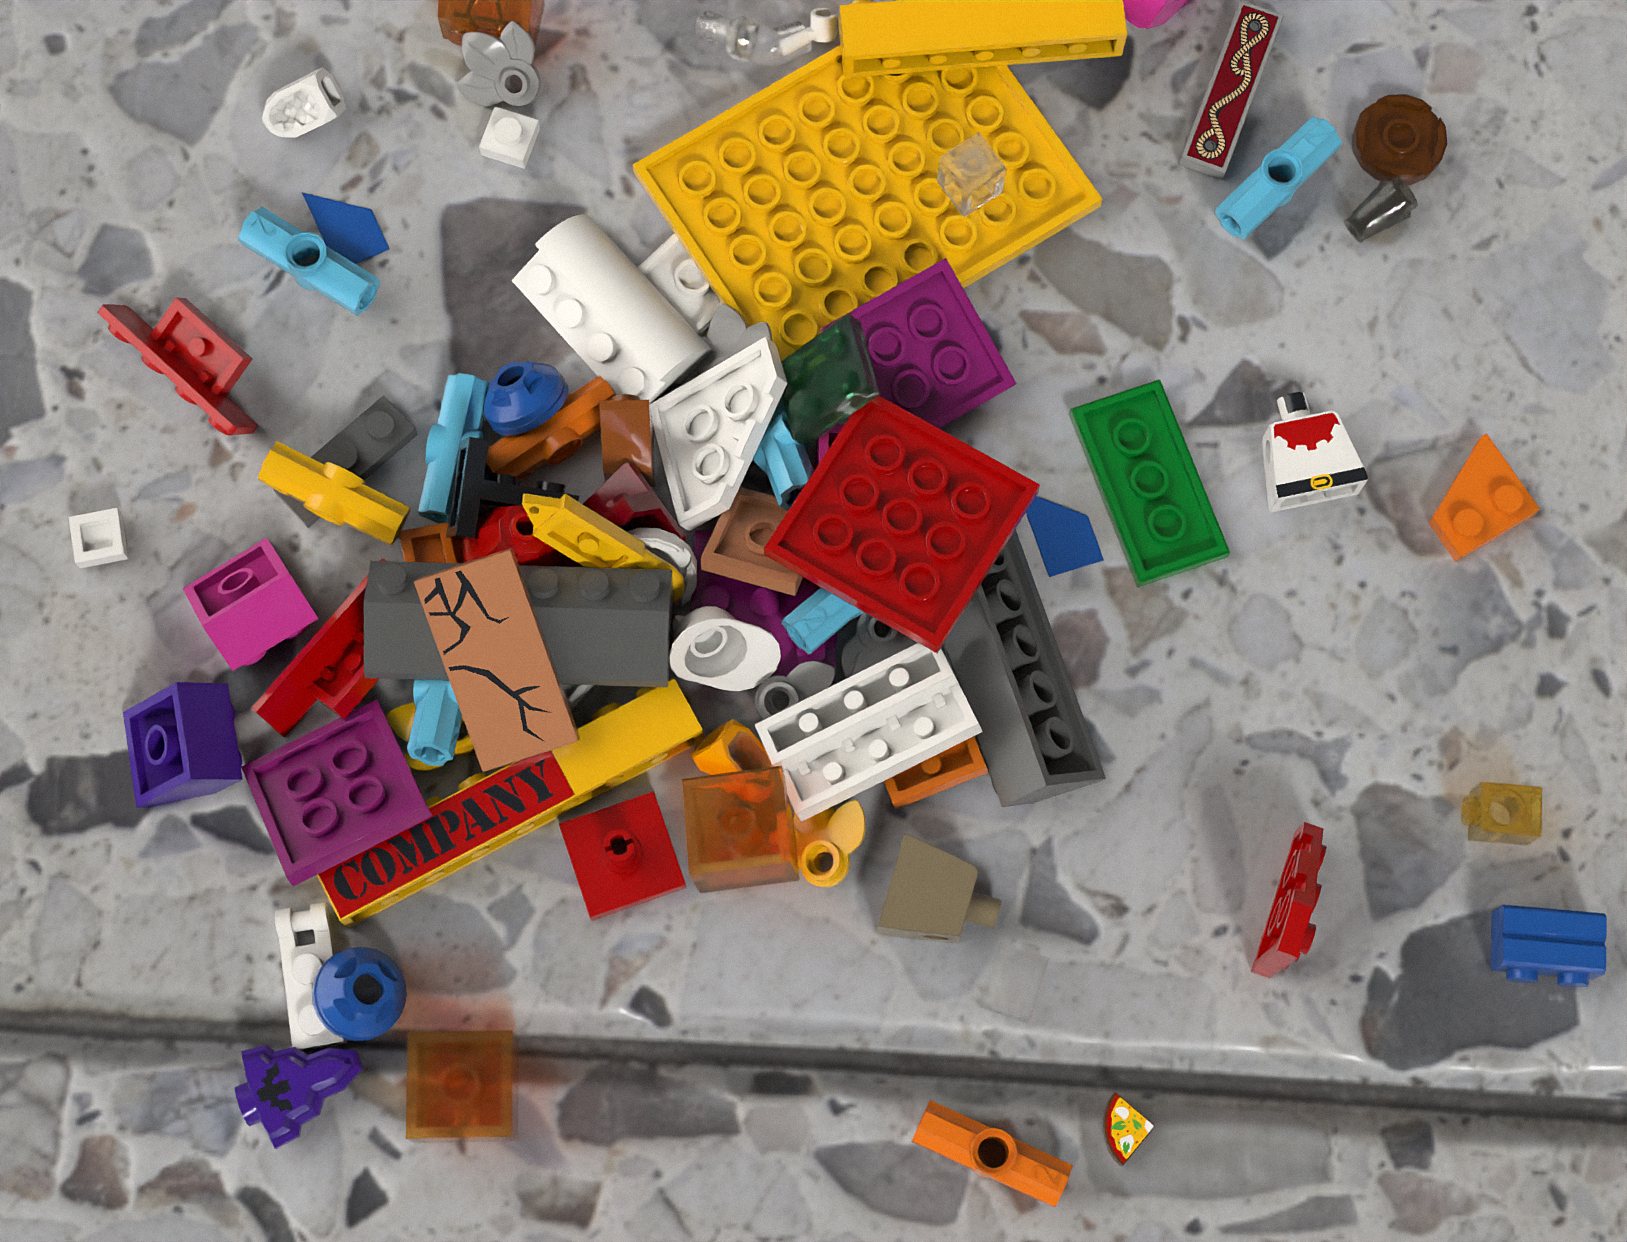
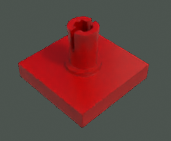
[559,791,687,921]

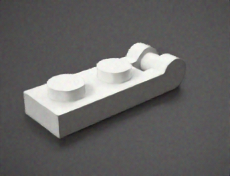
[275,902,347,1051]

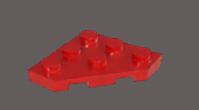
[1251,822,1327,978]

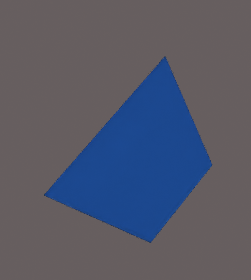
[302,192,389,264]
[1026,496,1104,577]

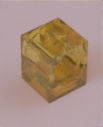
[1461,782,1542,846]

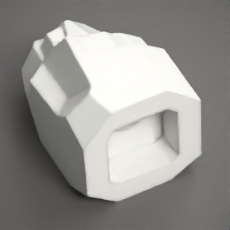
[262,67,346,138]

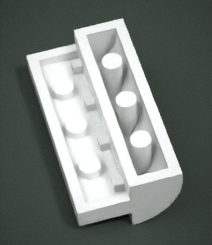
[512,215,712,404]
[755,643,983,822]

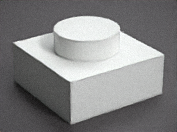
[479,107,540,169]
[68,508,129,568]

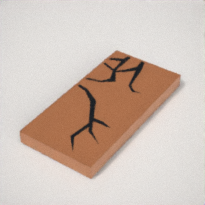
[414,547,580,772]

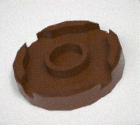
[1352,94,1448,186]

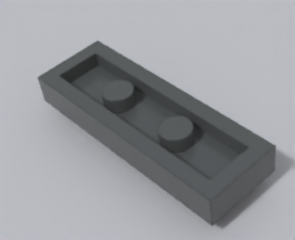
[273,395,418,528]

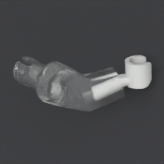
[695,8,838,67]

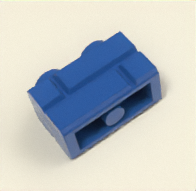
[1490,905,1607,987]

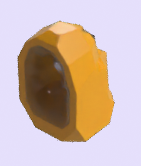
[690,719,778,802]

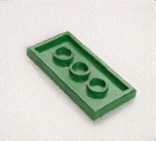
[1069,379,1230,588]

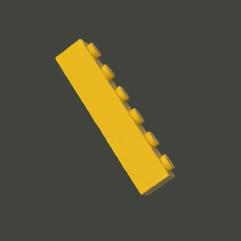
[839,0,1127,78]

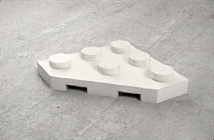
[650,337,787,531]

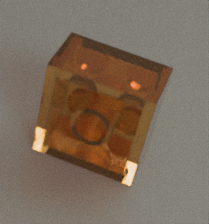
[406,1030,519,1143]

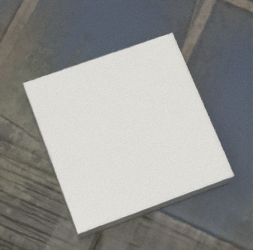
[637,234,722,336]

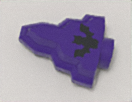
[235,1044,364,1149]

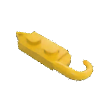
[522,494,685,604]

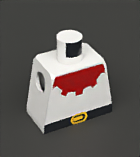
[1262,392,1368,513]

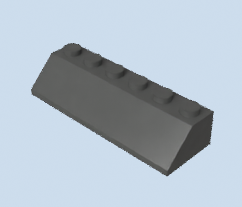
[943,529,1106,807]
[364,561,674,687]

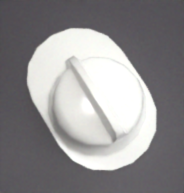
[669,606,781,691]

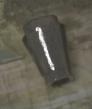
[1344,176,1418,243]

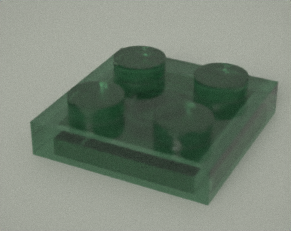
[781,313,880,447]

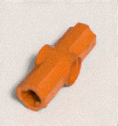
[486,376,616,481]
[911,1100,1073,1208]

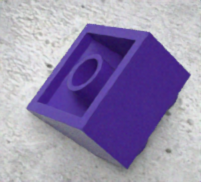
[123,682,243,808]

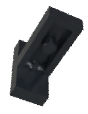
[446,437,579,540]

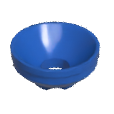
[483,361,568,436]
[312,947,407,1041]

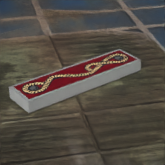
[1179,0,1284,180]

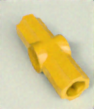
[257,441,411,547]

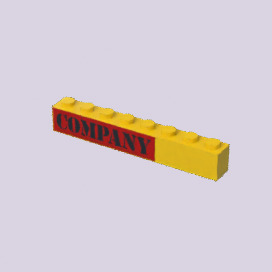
[317,678,704,929]

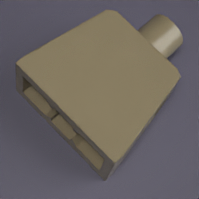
[877,834,1002,943]

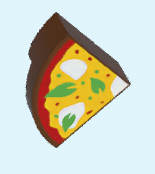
[1103,1092,1155,1167]

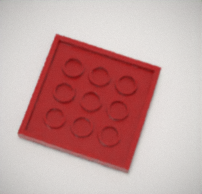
[764,390,1040,654]

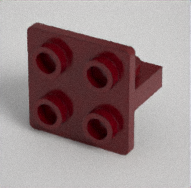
[560,463,686,567]

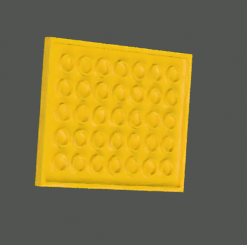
[632,45,1103,396]

